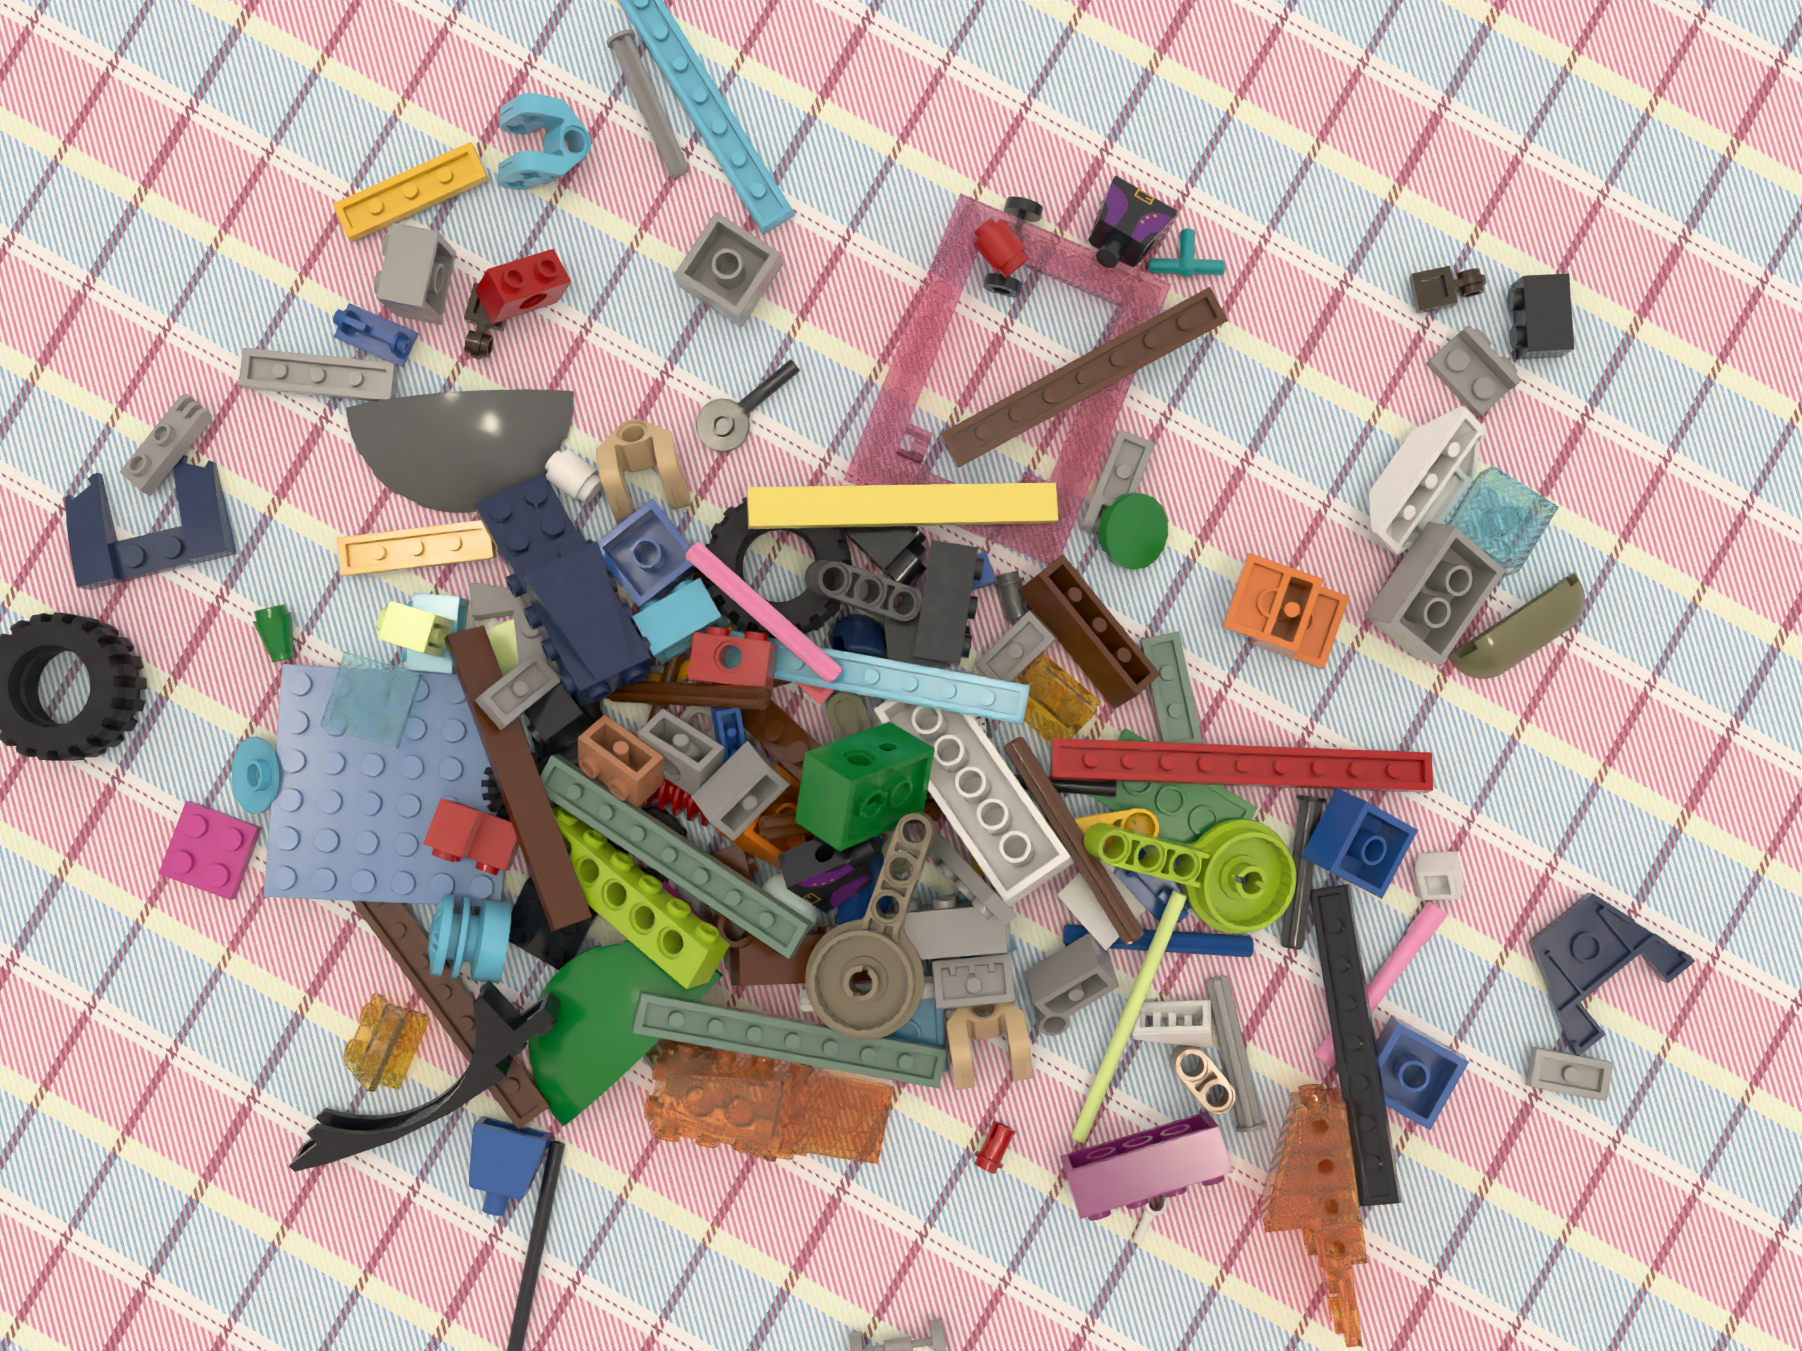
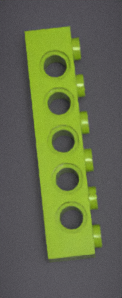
[552,806,730,989]

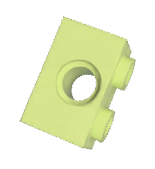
[376,601,454,657]

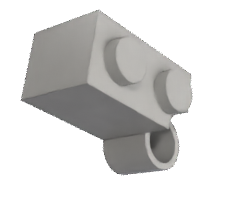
[1025,933,1119,1036]

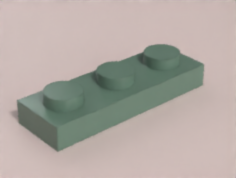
[1139,631,1203,744]

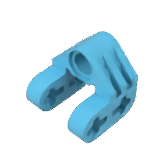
[498,93,592,190]

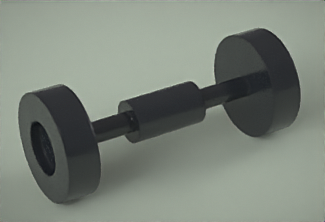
[983,196,1043,297]

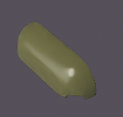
[1448,572,1585,679]

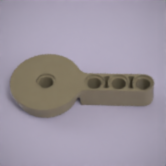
[805,811,936,1040]

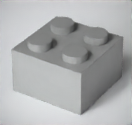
[674,211,783,327]
[374,222,456,325]

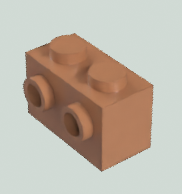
[578,714,664,808]

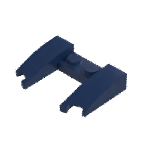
[65,455,237,590]

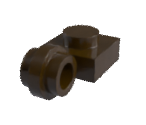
[1409,266,1487,314]
[464,282,507,360]

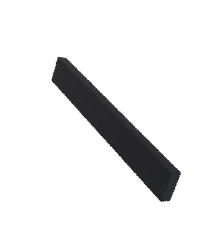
[1310,884,1402,1207]

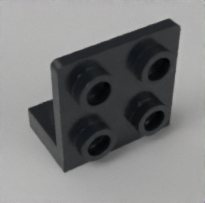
[508,876,600,970]

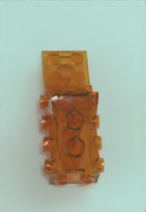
[644,1042,894,1164]
[1258,1084,1368,1347]

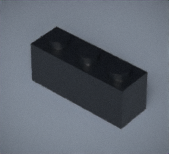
[913,540,984,666]

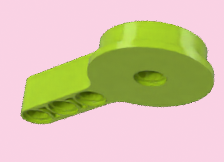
[1084,819,1296,934]

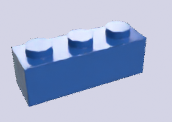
[710,707,746,763]

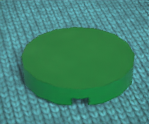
[1098,492,1168,570]

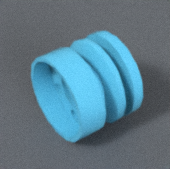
[427,893,512,984]

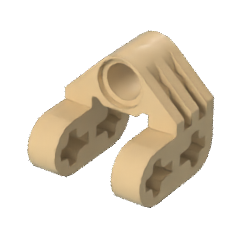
[596,419,691,523]
[946,1003,1033,1090]

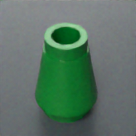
[253,604,295,662]

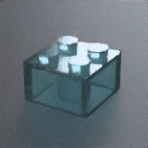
[1447,466,1559,577]

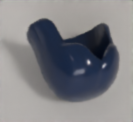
[831,614,888,659]

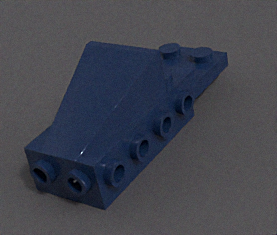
[475,474,653,707]

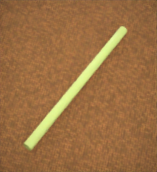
[1071,890,1187,1143]

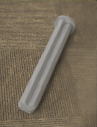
[606,29,688,178]
[1206,975,1267,1132]

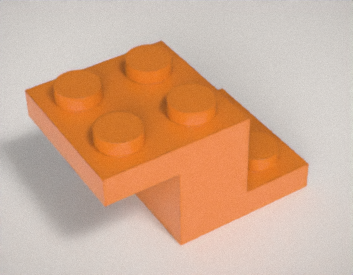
[1221,553,1350,669]

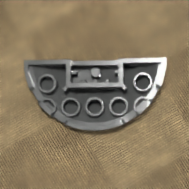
[346,389,574,513]

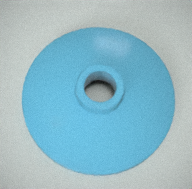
[232,737,279,814]

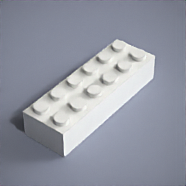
[874,666,1074,907]

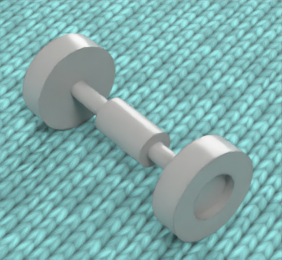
[849,1319,947,1351]

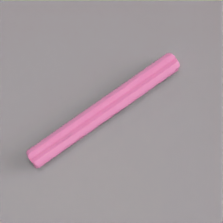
[685,542,842,684]

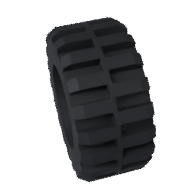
[704,497,853,639]
[0,612,147,761]

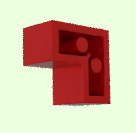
[423,798,520,876]

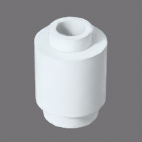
[545,449,602,504]

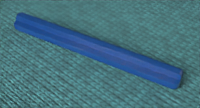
[1062,924,1254,957]

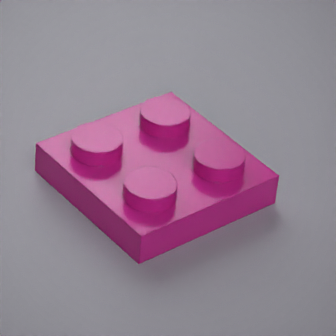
[158,801,262,900]

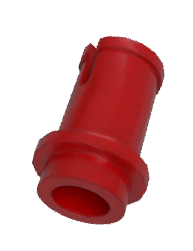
[974,1120,1016,1174]

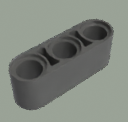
[805,560,921,621]

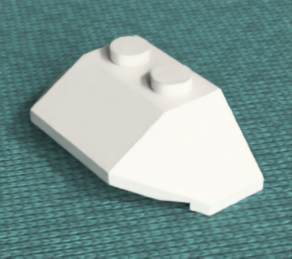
[1368,406,1486,554]

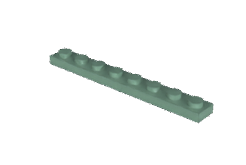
[540,754,813,959]
[631,990,947,1089]

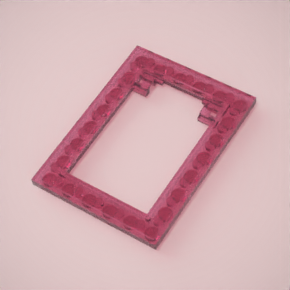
[844,193,1171,565]

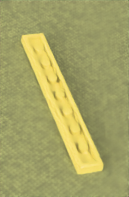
[746,483,1058,529]

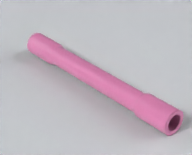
[1313,901,1447,1069]

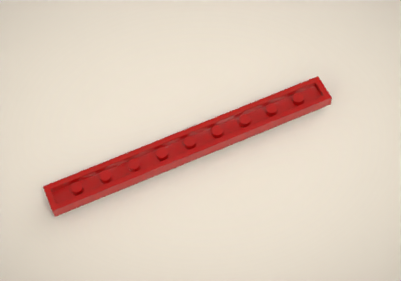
[1050,738,1433,793]

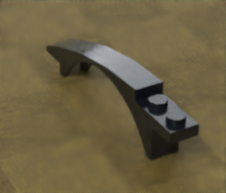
[289,980,561,1172]

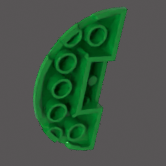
[528,939,723,1127]

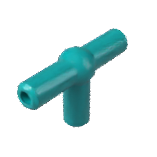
[1148,228,1225,277]

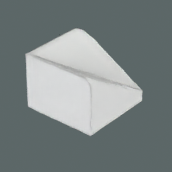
[1415,851,1464,901]

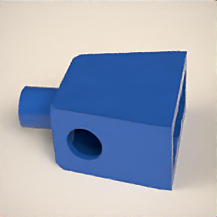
[469,1116,553,1216]

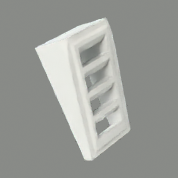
[1133,1000,1213,1047]

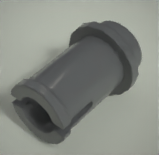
[994,571,1028,621]

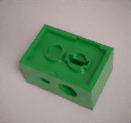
[795,721,935,851]

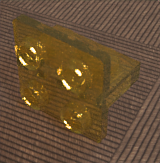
[1018,653,1101,742]
[344,993,430,1092]

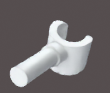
[1133,1196,1168,1245]

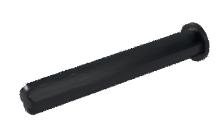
[1280,795,1327,950]

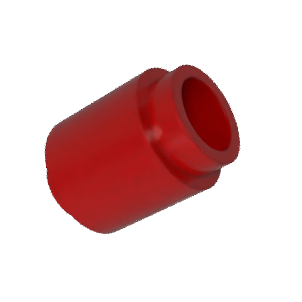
[973,218,1029,278]

